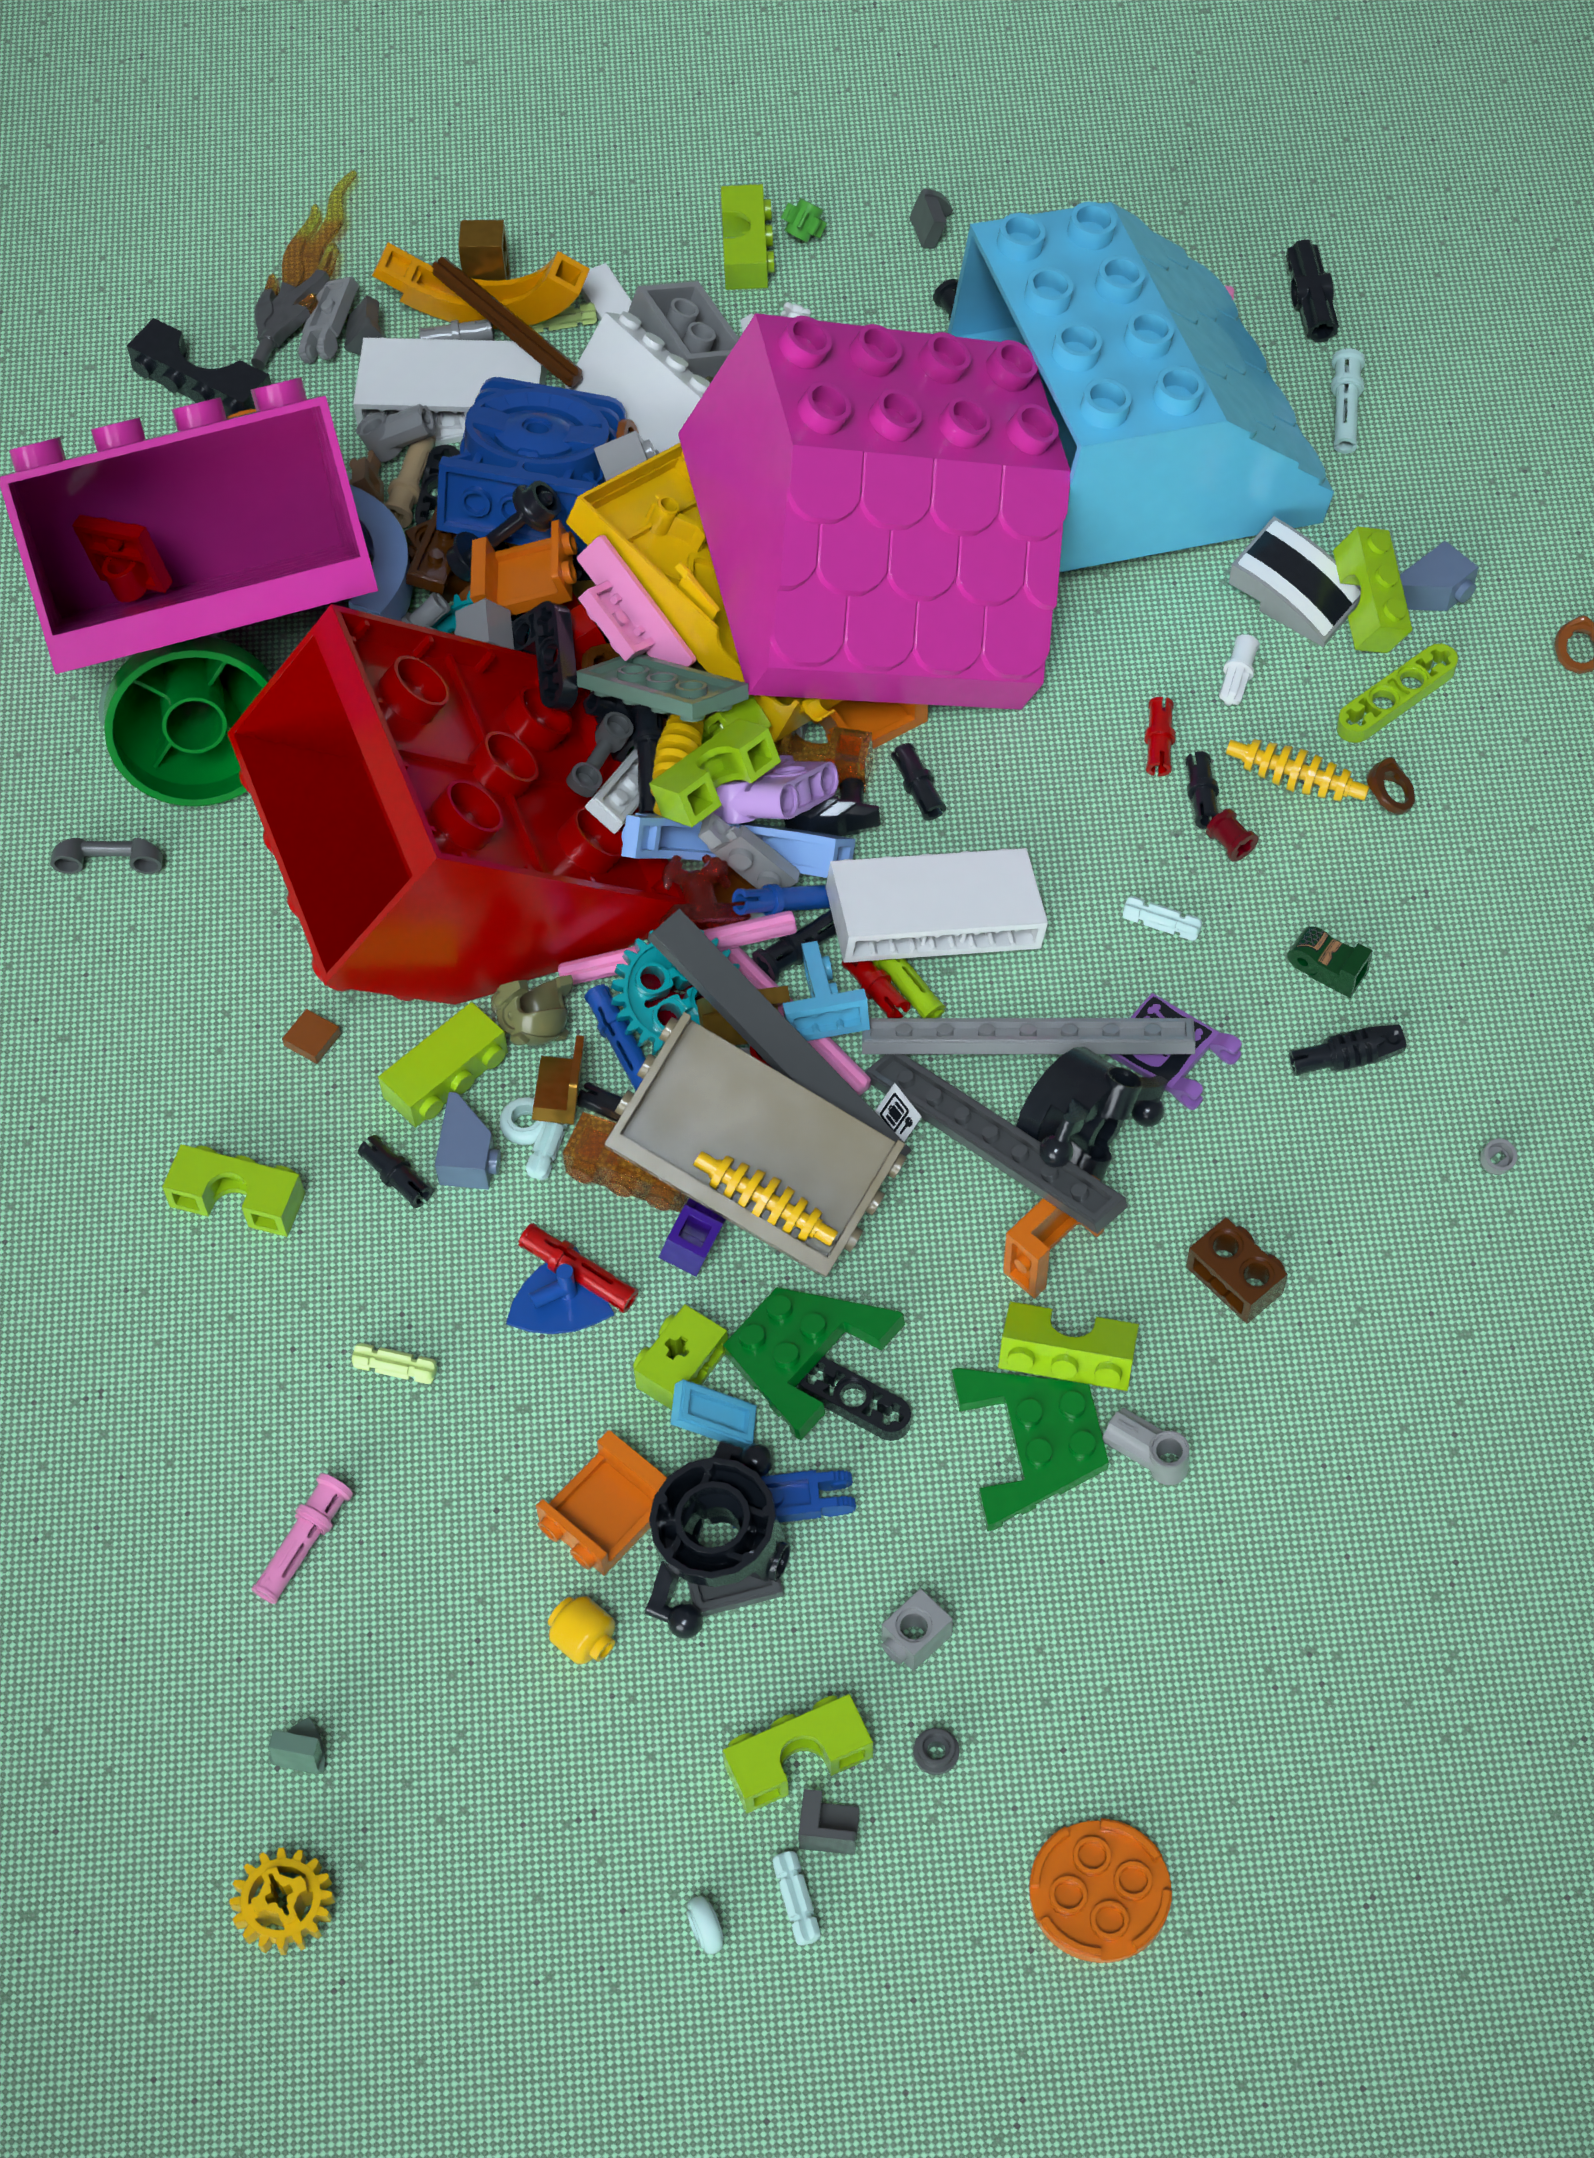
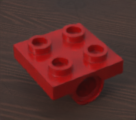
[72,514,173,602]

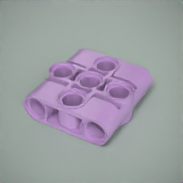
[708,755,839,824]

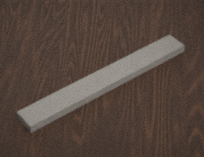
[862,1018,1196,1054]

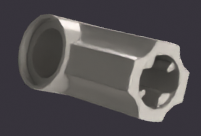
[356,404,436,463]
[1103,1407,1189,1485]

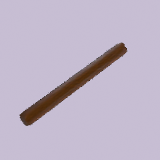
[432,257,583,387]

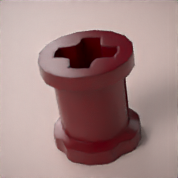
[1206,809,1259,862]

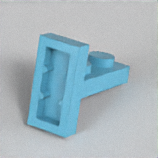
[783,941,870,1041]

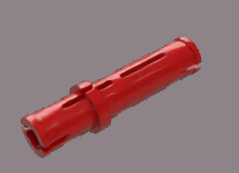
[518,1223,639,1313]

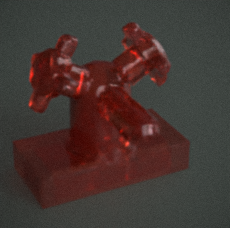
[659,854,751,930]

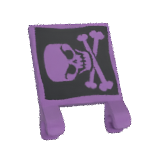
[1107,993,1242,1110]

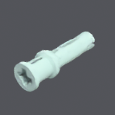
[1331,348,1365,454]

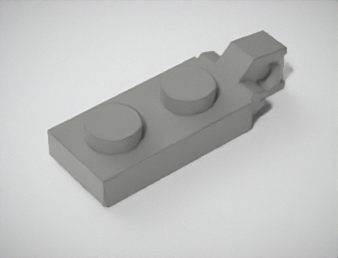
[698,812,800,889]

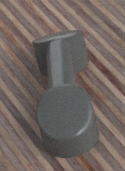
[566,712,633,798]
[50,838,163,874]

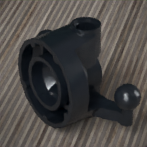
[1016,1047,1168,1182]
[645,1440,791,1639]

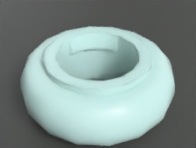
[500,1097,544,1145]
[687,1896,724,1954]

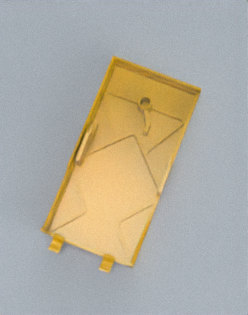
[566,443,843,742]

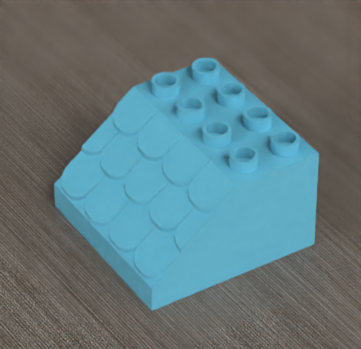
[948,202,1334,572]

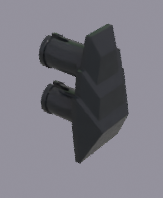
[784,777,880,836]

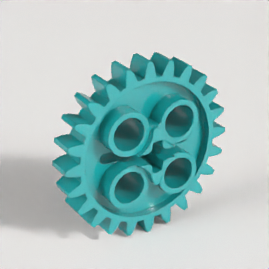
[611,930,740,1055]

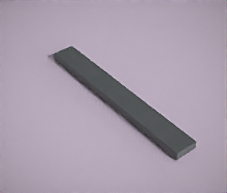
[648,908,912,1156]
[865,1054,1128,1234]

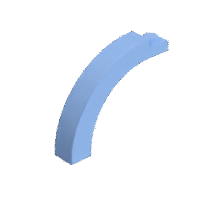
[348,484,413,621]
[621,813,856,878]

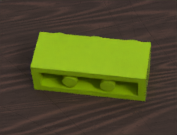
[378,1001,508,1128]

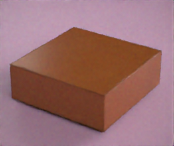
[282,1009,341,1064]

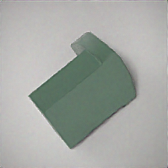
[268,1718,325,1774]

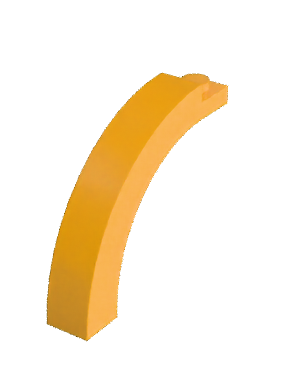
[372,242,590,329]

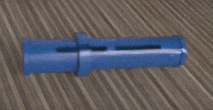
[732,884,831,916]
[584,984,646,1092]

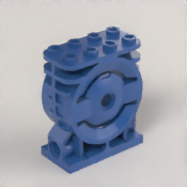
[436,377,626,555]

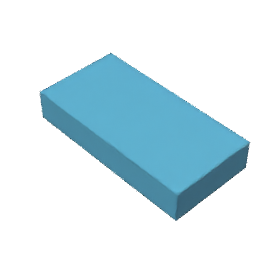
[670,1379,757,1448]

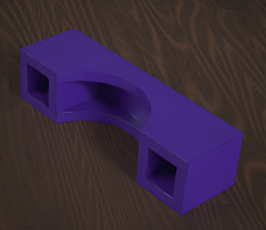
[658,1198,726,1277]

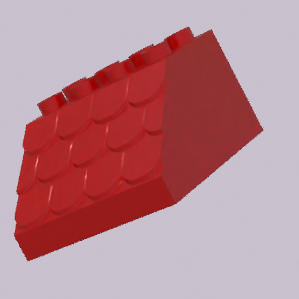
[227,604,688,1005]

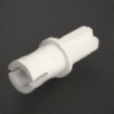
[1219,634,1260,706]

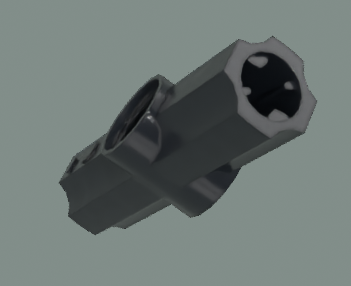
[1286,239,1339,343]

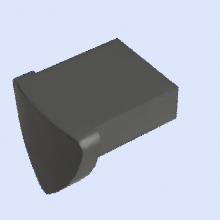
[910,188,953,249]
[344,295,386,355]

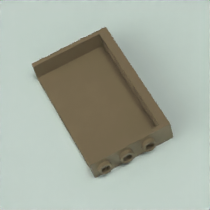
[604,1012,907,1278]

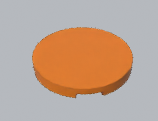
[1029,1818,1172,1963]

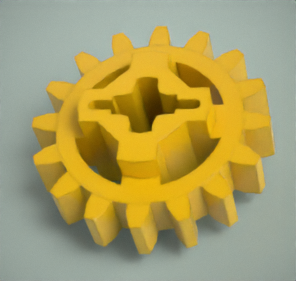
[229,1847,335,1955]

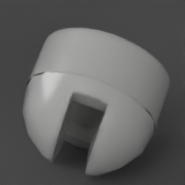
[1480,1139,1517,1175]

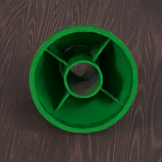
[103,634,272,806]

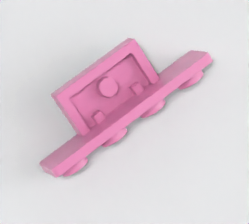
[577,535,696,667]

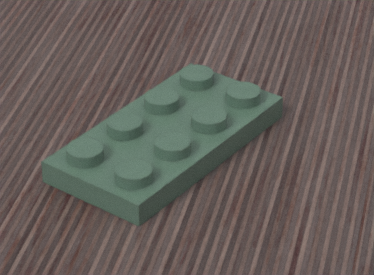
[577,654,749,722]

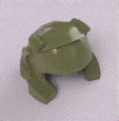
[491,975,573,1046]

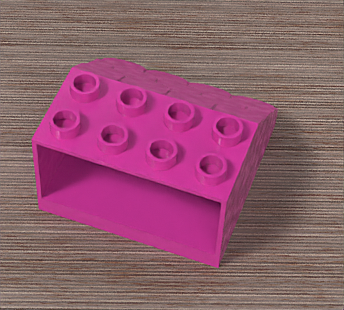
[678,313,1071,710]
[0,377,378,674]

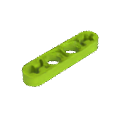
[1336,643,1458,743]

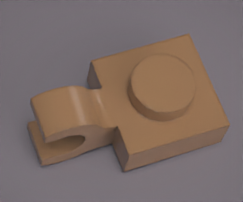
[349,450,384,504]

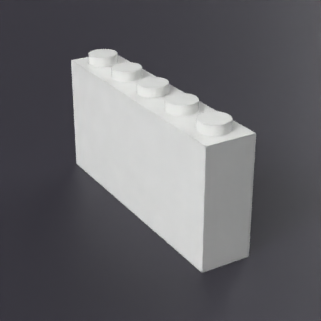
[565,311,710,453]
[353,337,547,429]
[825,848,1048,963]

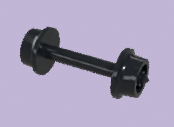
[446,481,561,582]

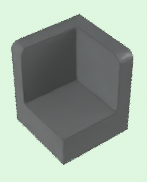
[798,1789,860,1855]

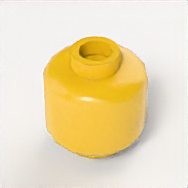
[548,1596,615,1664]

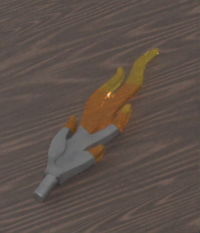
[251,170,358,369]

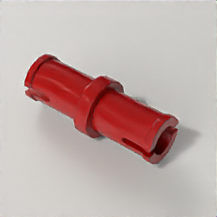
[1144,697,1176,777]
[842,961,910,1018]

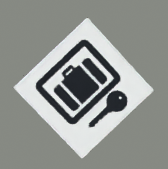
[875,1083,922,1142]

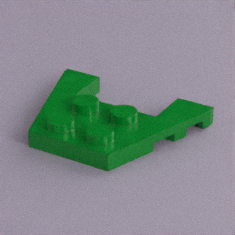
[723,1287,905,1440]
[951,1368,1109,1532]

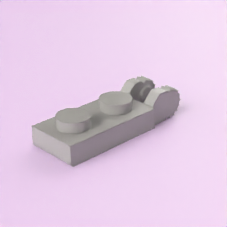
[298,277,359,364]

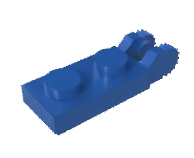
[733,1470,856,1528]

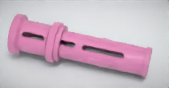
[251,1473,353,1604]

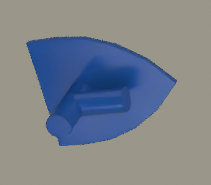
[506,1247,614,1334]

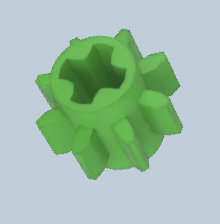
[781,198,827,243]

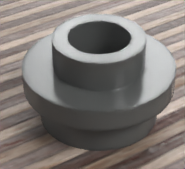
[913,1728,959,1775]

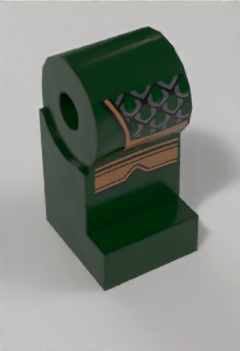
[1287,926,1373,999]

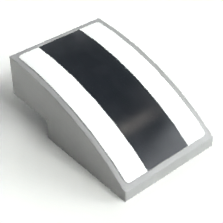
[1229,516,1361,647]

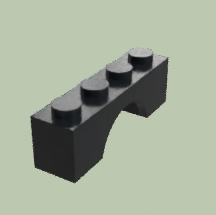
[127,318,271,419]

